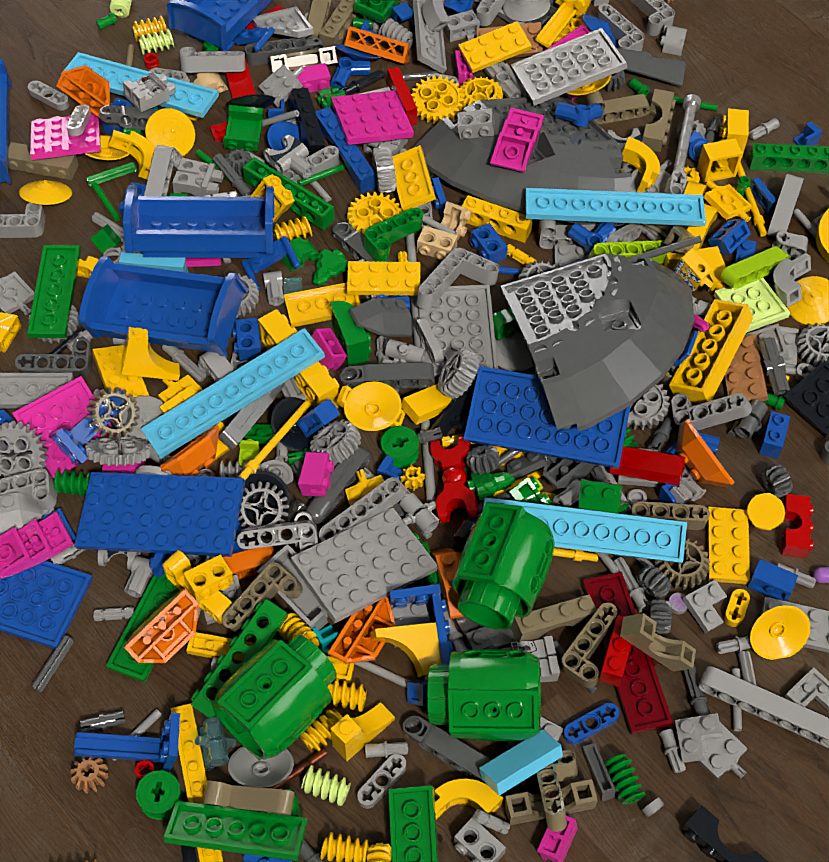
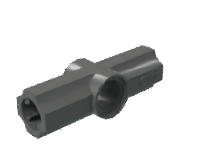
[758,337,790,396]

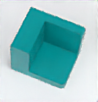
[312,625,339,654]

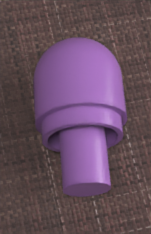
[813,567,829,583]

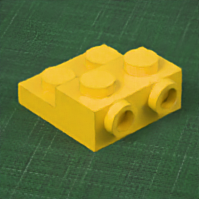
[250,174,295,222]

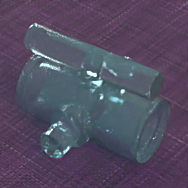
[195,717,236,771]

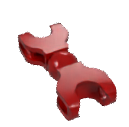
[430,435,479,524]

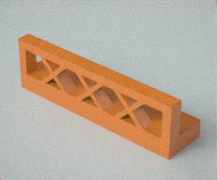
[344,26,410,64]

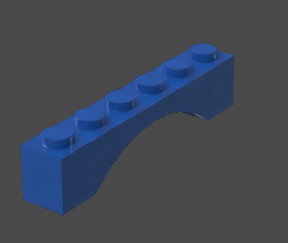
[315,106,376,194]

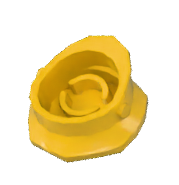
[746,493,785,530]

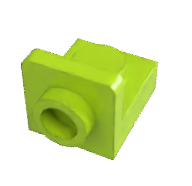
[239,439,260,467]

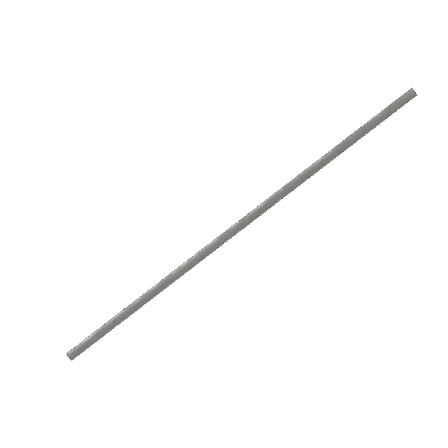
[399,149,436,503]

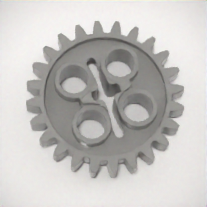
[627,384,670,430]
[0,421,49,478]
[85,436,150,466]

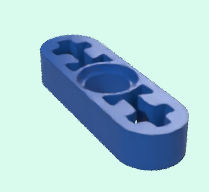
[563,703,619,745]

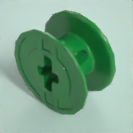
[381,426,419,469]
[136,770,183,820]

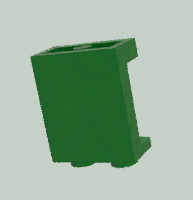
[223,105,264,152]

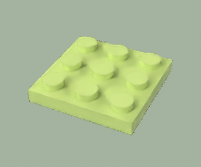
[714,278,790,333]

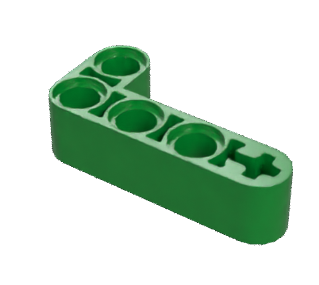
[363,208,424,262]

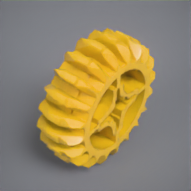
[459,76,503,108]

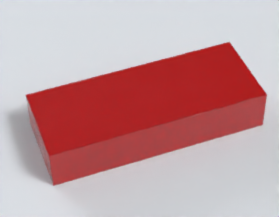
[225,58,256,99]
[387,67,417,126]
[610,446,686,486]

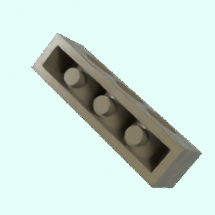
[319,0,360,50]

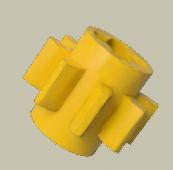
[401,465,425,491]

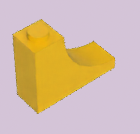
[664,246,729,293]
[122,327,180,381]
[370,622,442,680]
[331,702,395,761]

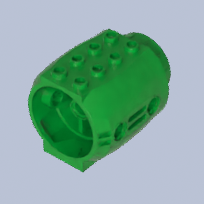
[452,502,555,630]
[213,635,337,761]
[427,649,541,741]

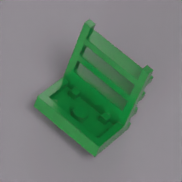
[578,480,629,514]

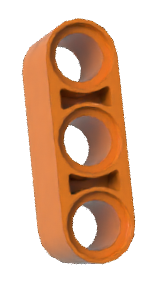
[220,546,275,580]

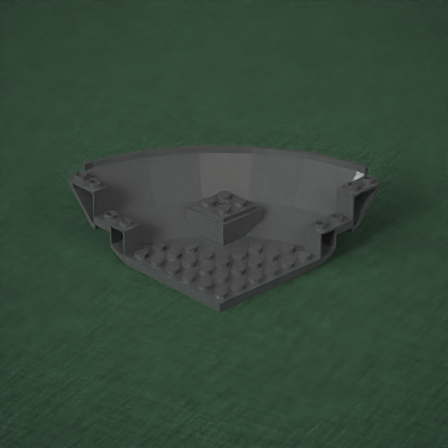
[414,95,635,226]
[500,254,695,431]

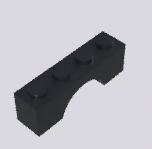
[287,88,325,157]
[682,805,769,862]

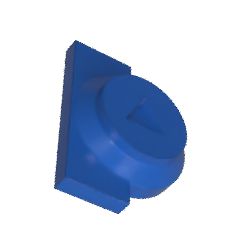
[688,131,710,162]

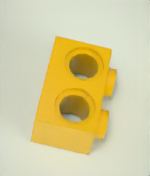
[183,554,233,601]

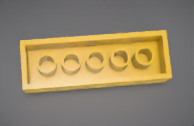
[669,299,753,404]
[258,309,339,408]

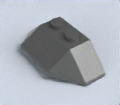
[349,298,413,337]
[543,456,598,489]

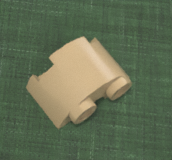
[191,72,228,93]
[441,201,472,240]

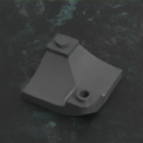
[454,616,516,650]

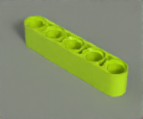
[588,240,673,264]
[720,246,791,289]

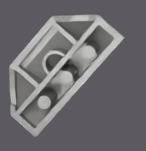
[0,493,43,536]

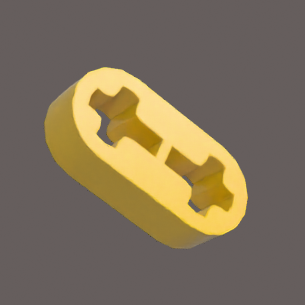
[724,589,750,627]

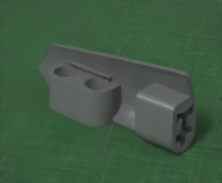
[617,48,686,87]

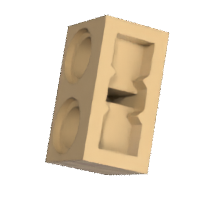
[417,226,458,260]

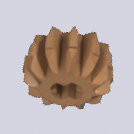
[70,757,109,794]

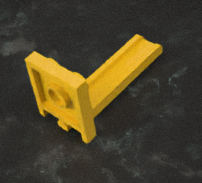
[535,0,592,48]

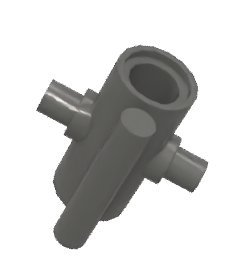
[728,399,768,439]

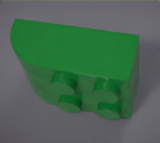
[354,0,401,24]
[330,301,372,366]

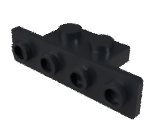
[430,373,478,441]

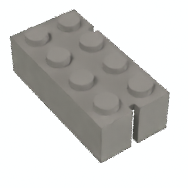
[257,544,331,631]

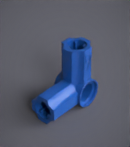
[568,222,616,254]

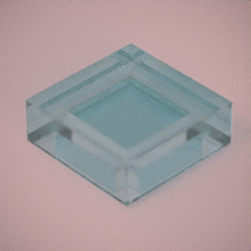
[284,278,302,294]

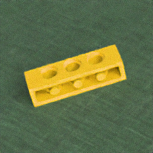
[462,195,533,243]

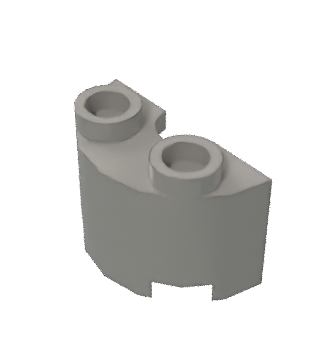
[660,25,687,56]

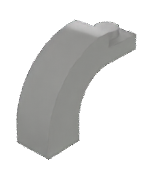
[422,0,450,31]
[773,253,811,307]

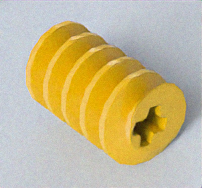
[132,16,167,42]
[273,216,312,241]
[278,613,320,647]
[327,679,367,712]
[300,708,343,752]
[321,832,369,862]

